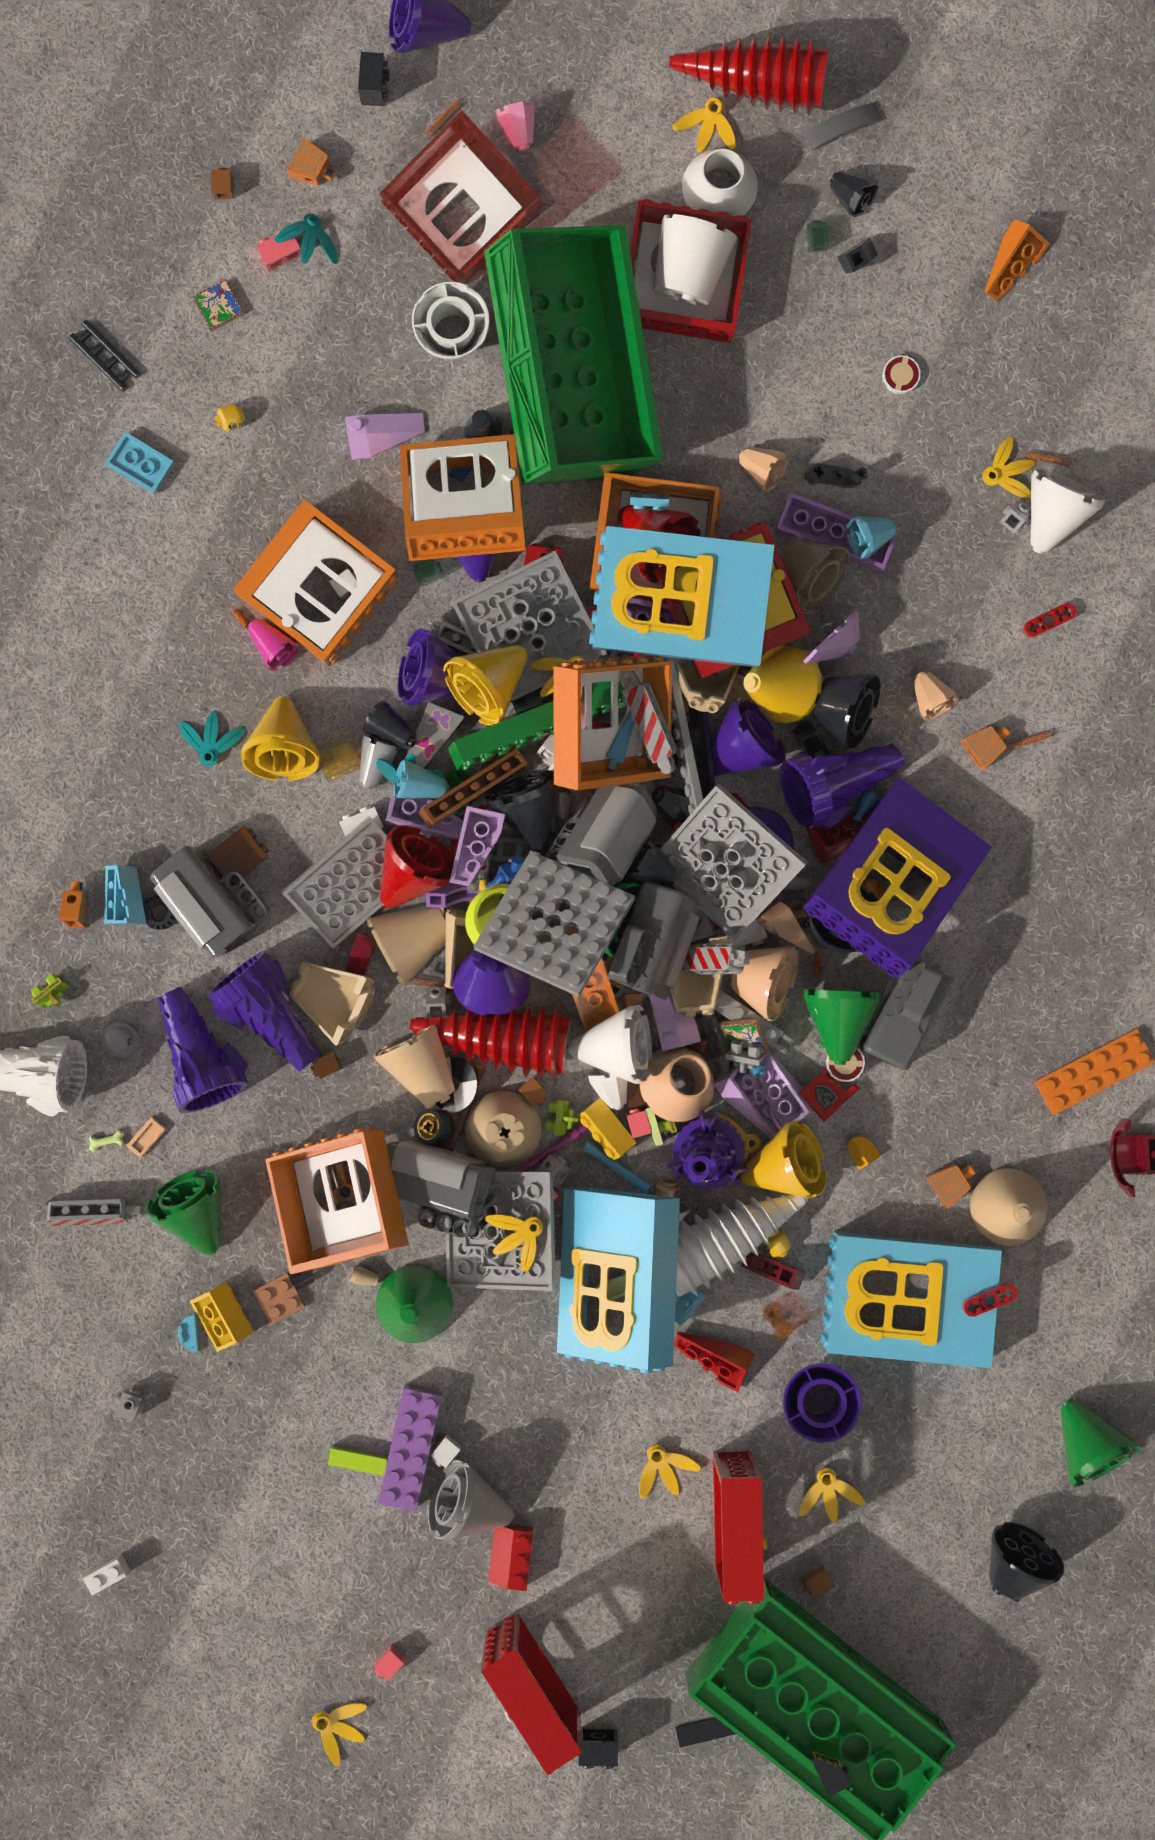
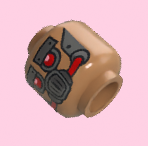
[788,901,810,930]
[655,1178,681,1198]

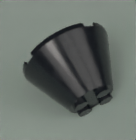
[989,1522,1064,1602]

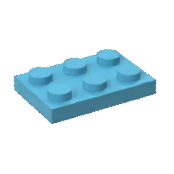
[105,431,175,495]
[630,492,669,510]

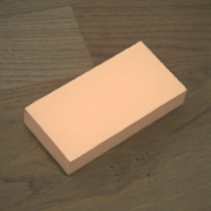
[127,1116,167,1158]

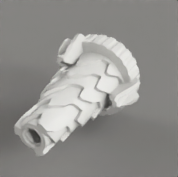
[0,1036,87,1117]

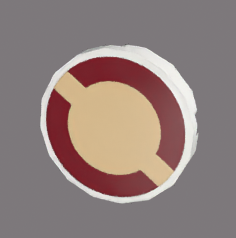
[882,355,921,394]
[826,1048,865,1082]

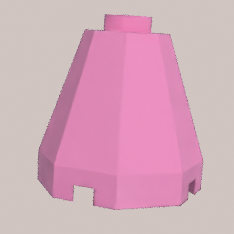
[496,101,535,151]

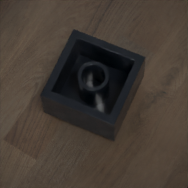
[358,52,390,107]
[578,1729,618,1769]

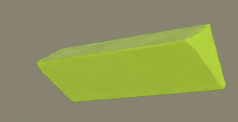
[328,1445,388,1476]

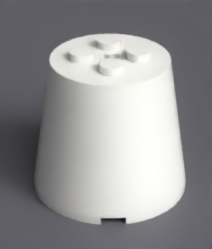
[653,214,737,306]

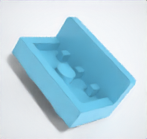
[675,1289,706,1326]

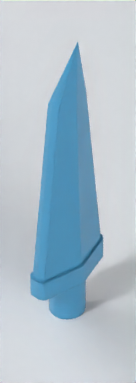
[606,712,634,770]

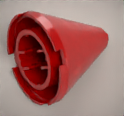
[618,505,701,583]
[380,825,455,908]

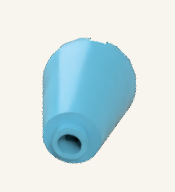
[394,760,449,798]

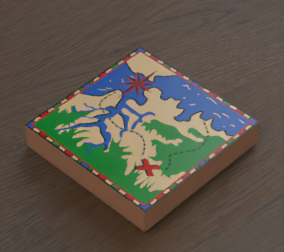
[192,279,244,332]
[720,1019,768,1054]

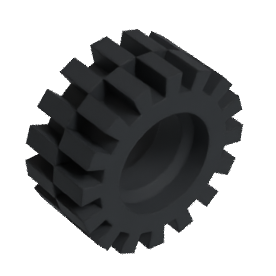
[143,895,177,930]

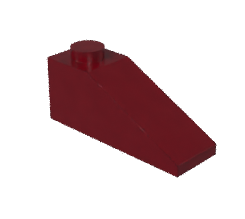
[346,933,377,976]
[741,1252,806,1290]

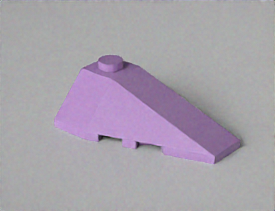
[345,413,425,460]
[804,611,860,664]
[384,790,463,841]
[450,806,505,886]
[649,991,701,1051]
[758,1049,816,1130]
[714,1063,779,1138]

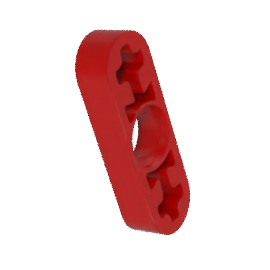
[1023,603,1076,638]
[962,1283,1018,1317]

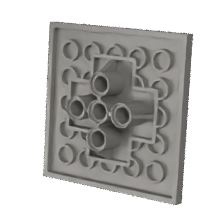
[452,551,607,703]
[660,783,808,940]
[473,851,635,997]
[445,1171,556,1291]

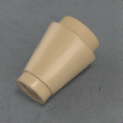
[349,1265,379,1286]

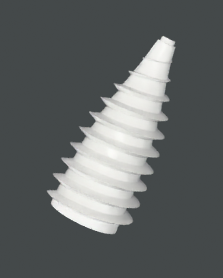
[676,1194,808,1297]

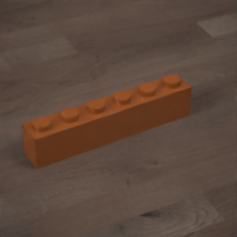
[419,749,527,829]

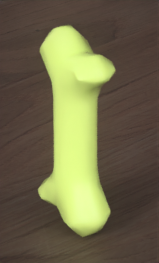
[89,1130,125,1152]

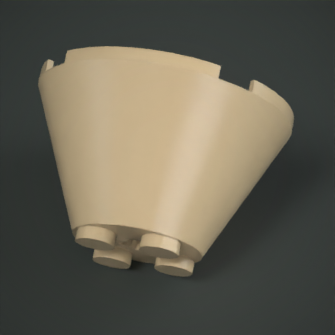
[465,1090,542,1168]

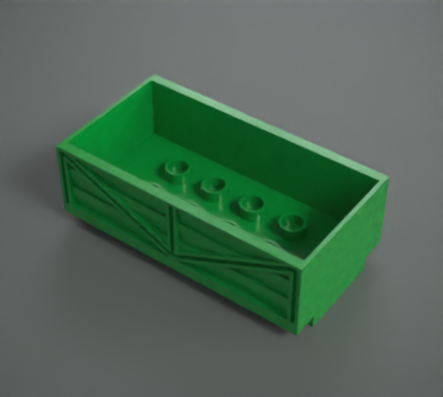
[484,225,663,485]
[685,1577,957,1840]

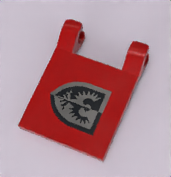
[799,1067,860,1122]

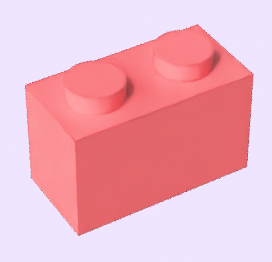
[256,230,301,271]

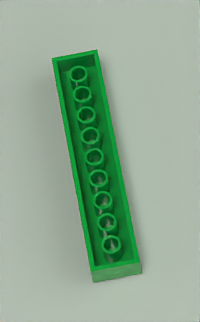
[448,681,625,771]

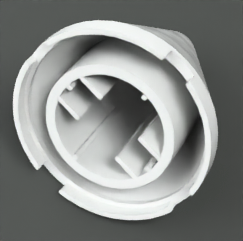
[1030,468,1106,554]
[568,1005,652,1084]

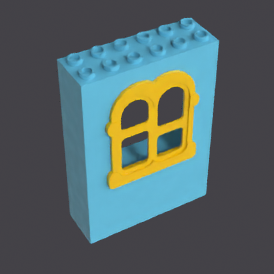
[589,526,774,667]
[557,1187,680,1373]
[821,1231,1002,1368]

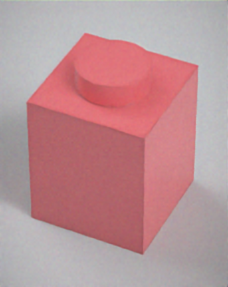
[626,1108,652,1138]
[374,1645,405,1681]

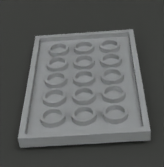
[282,816,387,949]

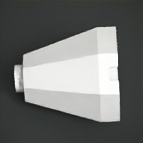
[588,1067,627,1110]

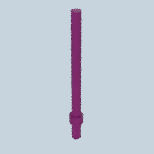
[514,1125,589,1171]

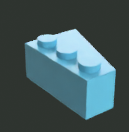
[104,865,146,924]

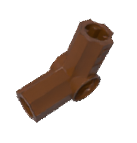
[318,1161,355,1212]

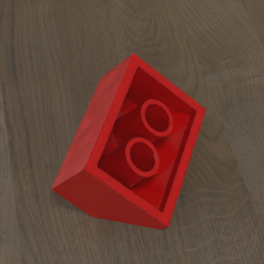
[489,1524,534,1592]

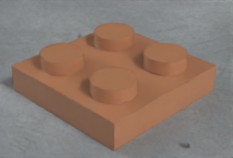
[253,1272,306,1325]

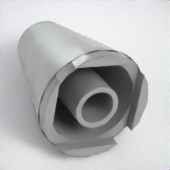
[359,734,400,789]

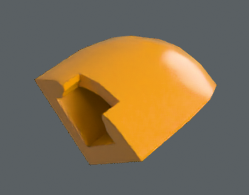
[848,1136,881,1170]

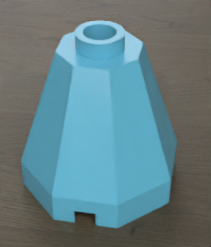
[846,516,897,559]

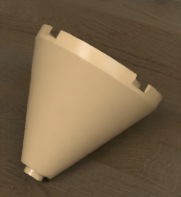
[970,1168,1048,1246]

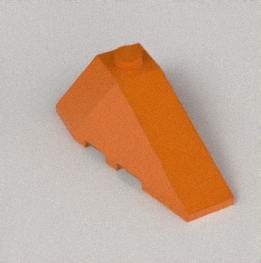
[984,219,1050,301]

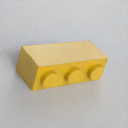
[578,1098,636,1160]

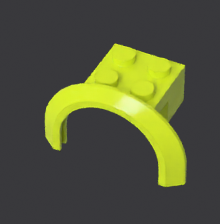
[465,884,510,944]

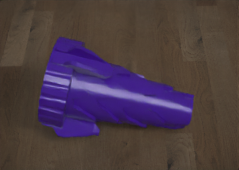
[780,743,905,829]
[208,950,321,1072]
[157,987,248,1113]
[667,1110,749,1189]

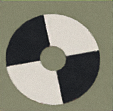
[436,1057,477,1112]

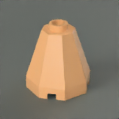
[739,446,788,492]
[913,672,958,721]

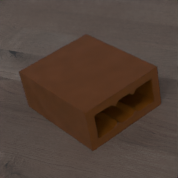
[207,826,269,885]

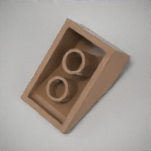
[756,898,815,954]

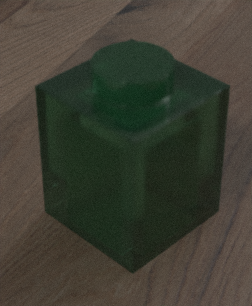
[806,220,829,253]
[412,559,443,587]

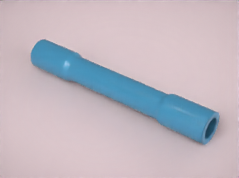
[582,1140,651,1194]

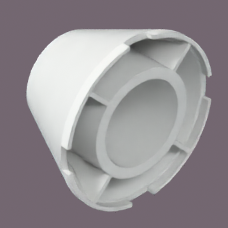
[682,149,758,216]
[412,282,489,359]

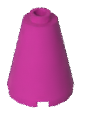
[248,619,299,671]

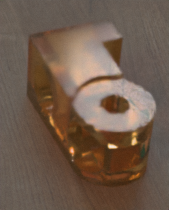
[762,1304,793,1343]

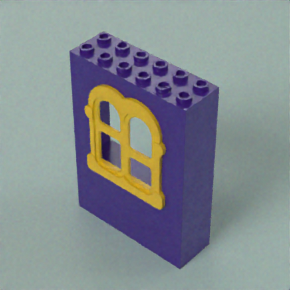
[803,777,992,978]

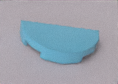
[178,1313,200,1352]

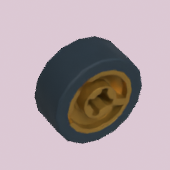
[414,1109,452,1146]

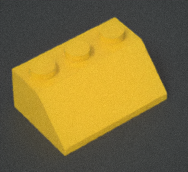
[190,1282,254,1352]

